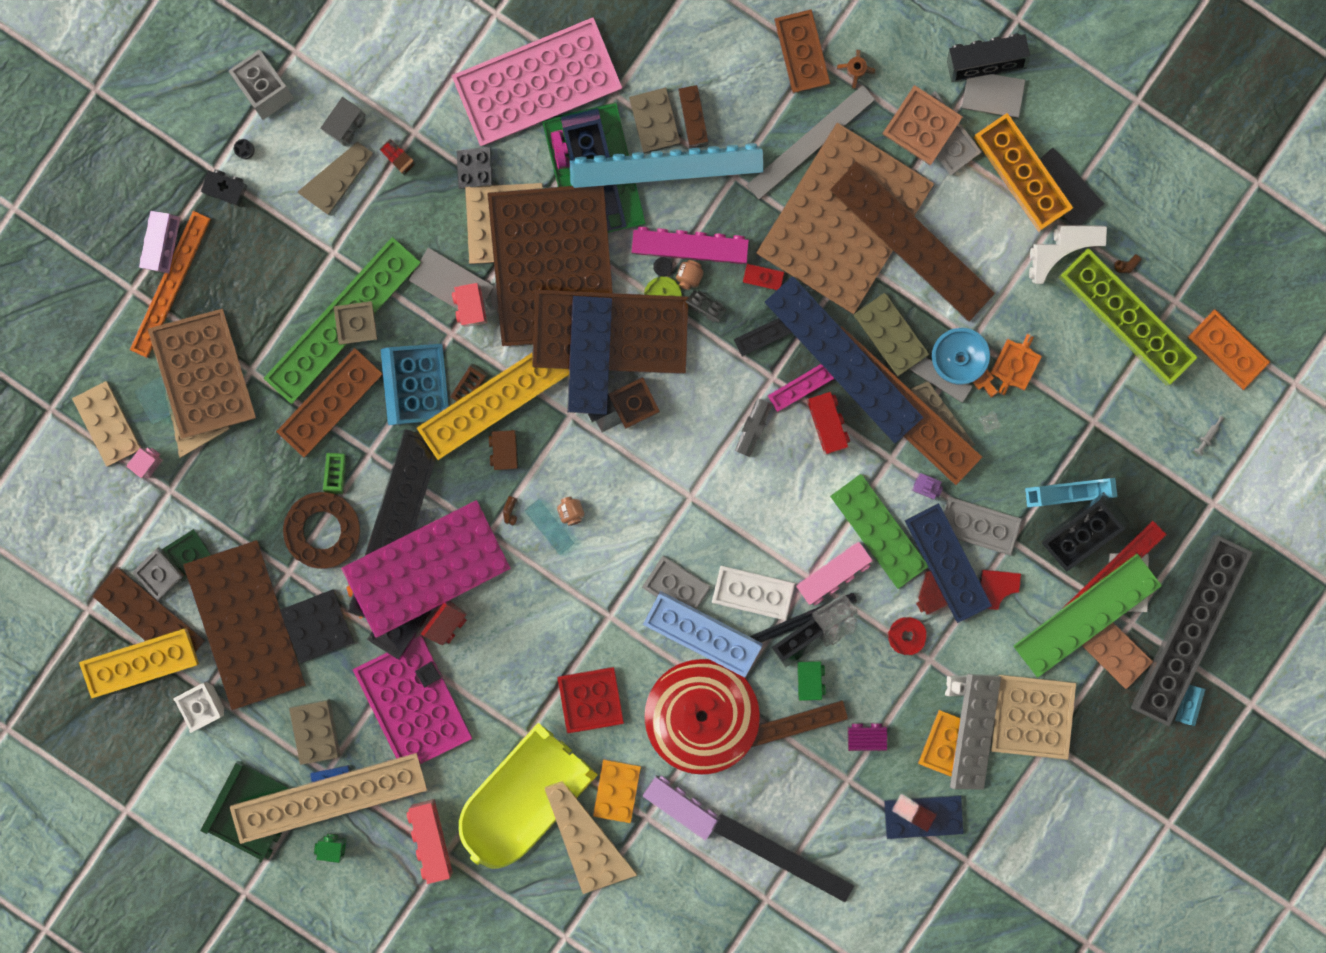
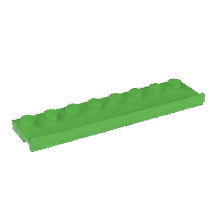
[1013,553,1162,678]

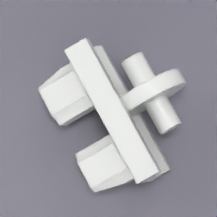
[945,675,967,696]

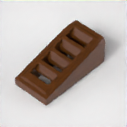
[450,364,488,401]

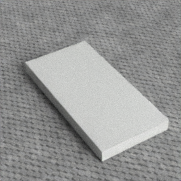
[712,566,795,620]

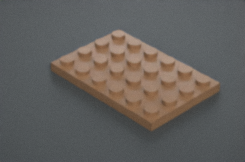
[148,309,256,440]

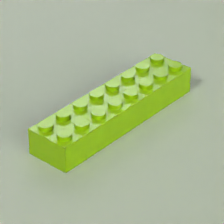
[1058,248,1198,386]

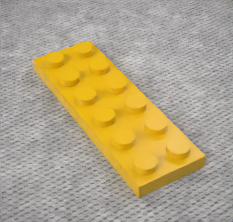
[79,628,199,699]

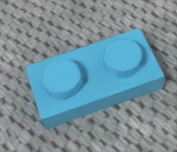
[1175,685,1205,726]

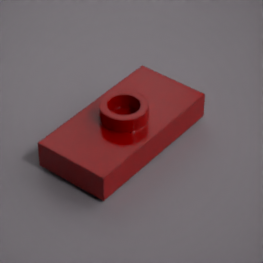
[743,264,784,290]

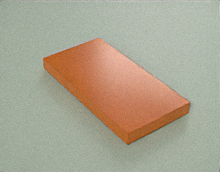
[1187,309,1270,390]

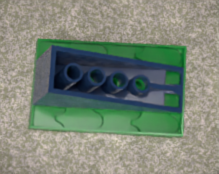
[542,102,646,233]

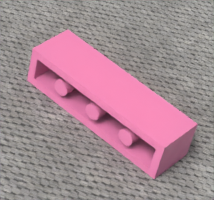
[796,542,872,606]

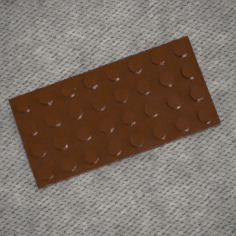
[532,290,688,374]
[183,540,305,710]

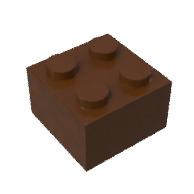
[609,377,660,429]

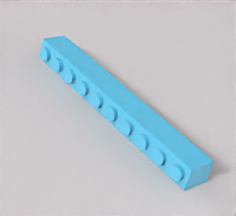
[570,143,763,188]

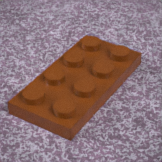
[774,9,830,94]

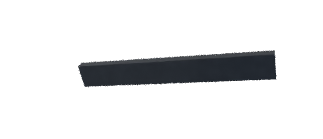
[712,813,854,902]

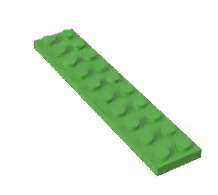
[263,237,421,404]

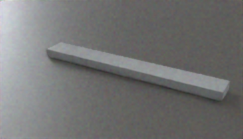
[746,85,875,200]

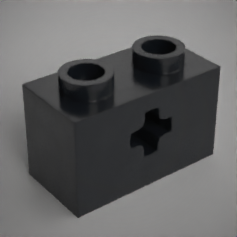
[200,169,247,207]

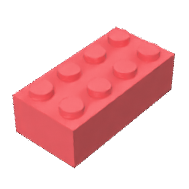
[406,799,453,884]

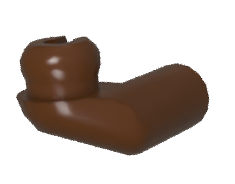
[1114,254,1142,273]

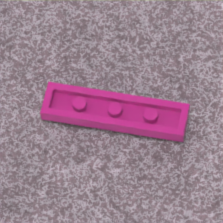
[768,364,834,412]

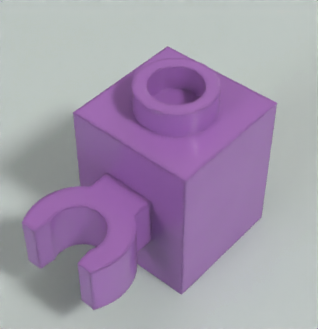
[912,473,943,500]

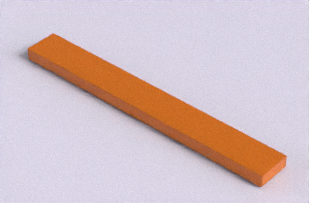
[130,211,211,358]

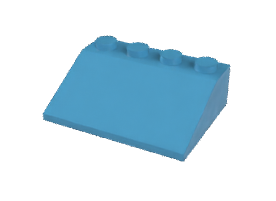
[381,344,449,426]

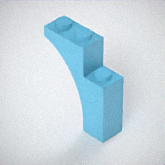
[1025,478,1117,507]

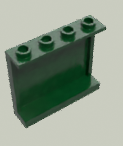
[200,761,290,863]

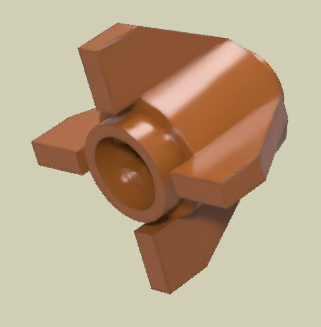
[837,50,875,89]

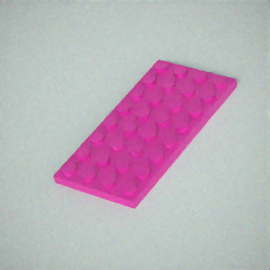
[341,500,511,638]

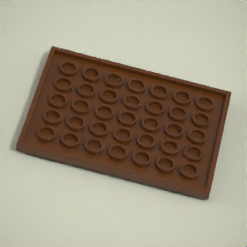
[487,185,613,346]

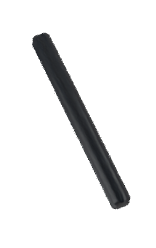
[750,593,857,643]

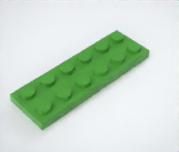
[830,474,928,589]

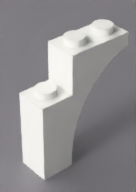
[1029,225,1107,284]

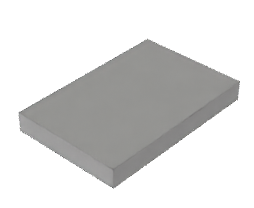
[961,74,1025,119]
[642,556,711,609]

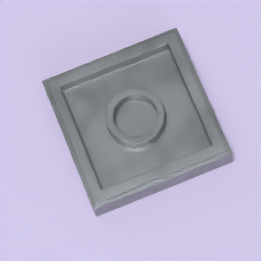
[132,547,185,601]

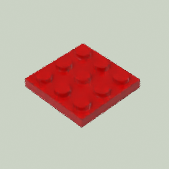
[557,667,624,734]

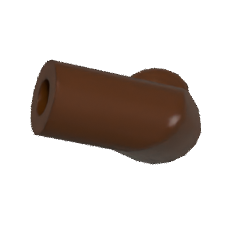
[503,496,517,526]

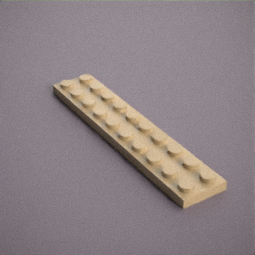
[230,753,427,844]

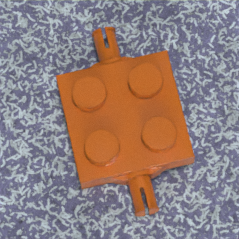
[990,334,1042,396]

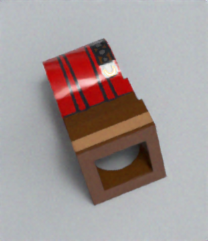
[379,139,416,176]

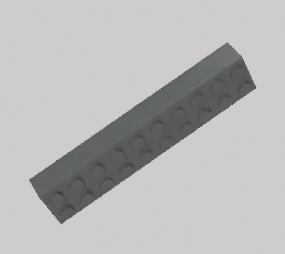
[1131,535,1253,726]

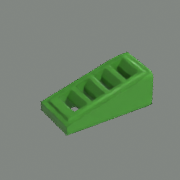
[323,453,346,494]

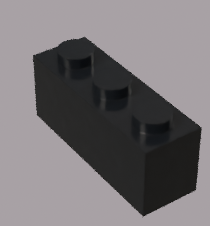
[772,614,832,668]

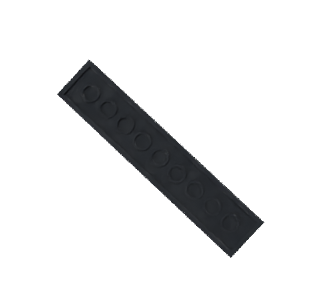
[347,429,436,618]

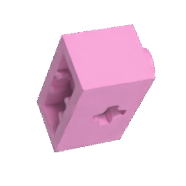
[126,447,163,478]

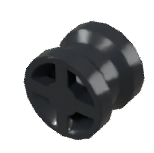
[233,139,255,160]

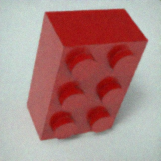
[807,392,850,455]

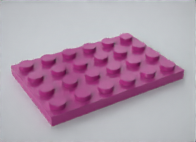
[352,635,472,764]

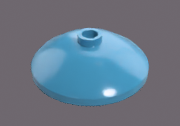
[932,328,990,385]

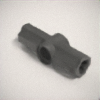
[735,398,773,457]

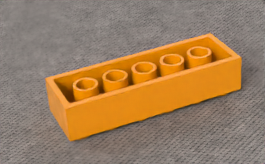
[974,113,1073,232]

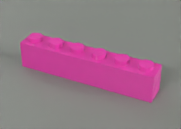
[632,227,749,264]

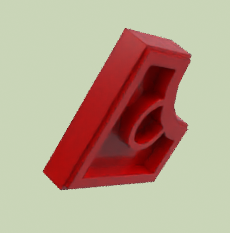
[981,570,1021,610]

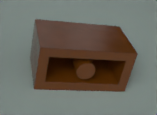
[489,430,518,470]

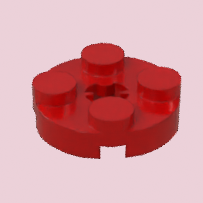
[888,617,926,655]

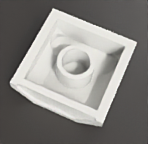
[173,682,224,733]

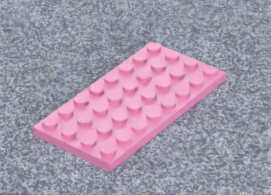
[451,17,622,147]

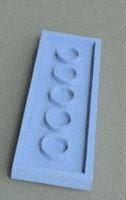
[643,591,763,677]

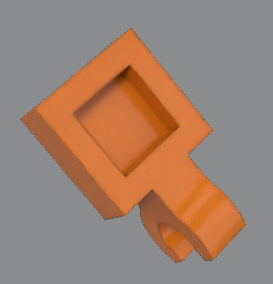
[972,370,998,398]

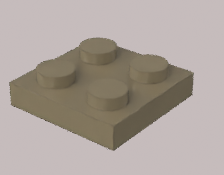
[333,301,378,345]

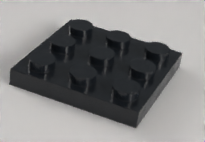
[280,589,354,663]

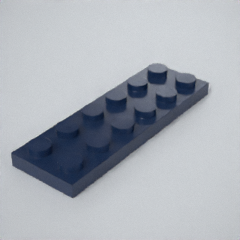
[567,296,612,415]
[904,503,992,623]

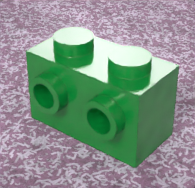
[797,660,826,701]
[314,833,347,863]

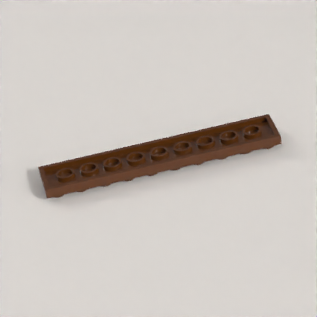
[829,162,995,322]

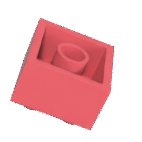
[452,283,487,327]

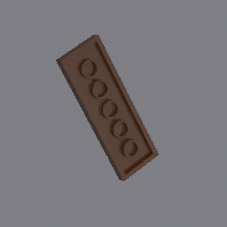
[92,567,206,653]

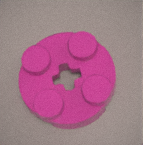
[551,130,570,169]

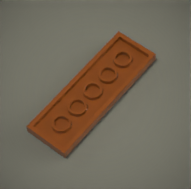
[276,348,383,458]

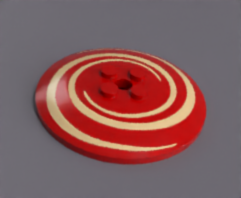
[645,659,760,775]

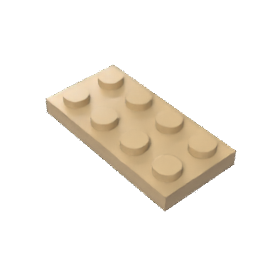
[72,381,141,467]

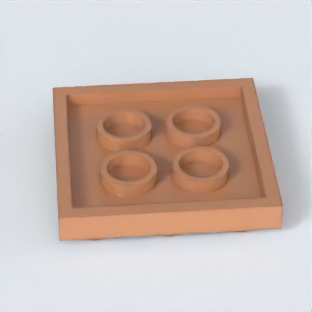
[882,85,963,166]

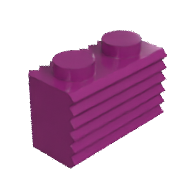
[847,723,887,751]

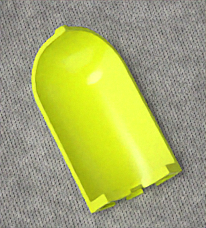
[459,723,598,869]

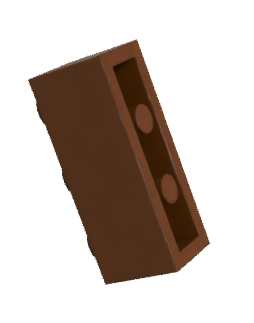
[678,85,708,148]

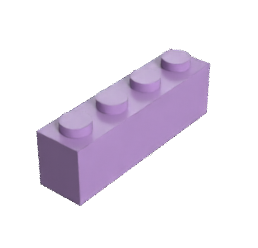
[642,775,717,840]

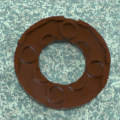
[283,492,361,569]

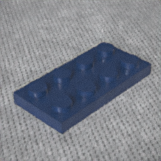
[884,795,964,839]

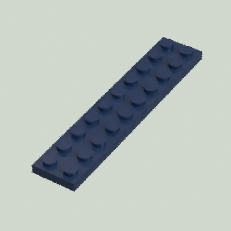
[764,276,923,444]

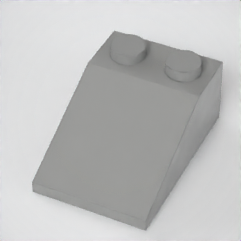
[229,49,294,120]

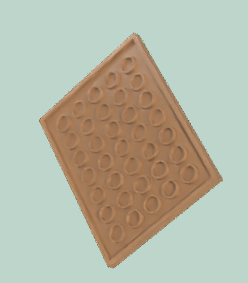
[756,122,934,314]

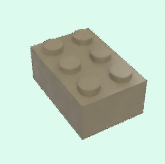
[289,699,341,765]

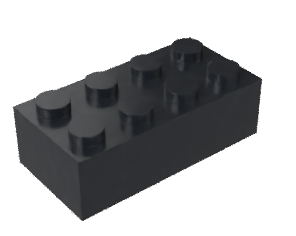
[947,33,1030,83]
[1042,492,1129,572]

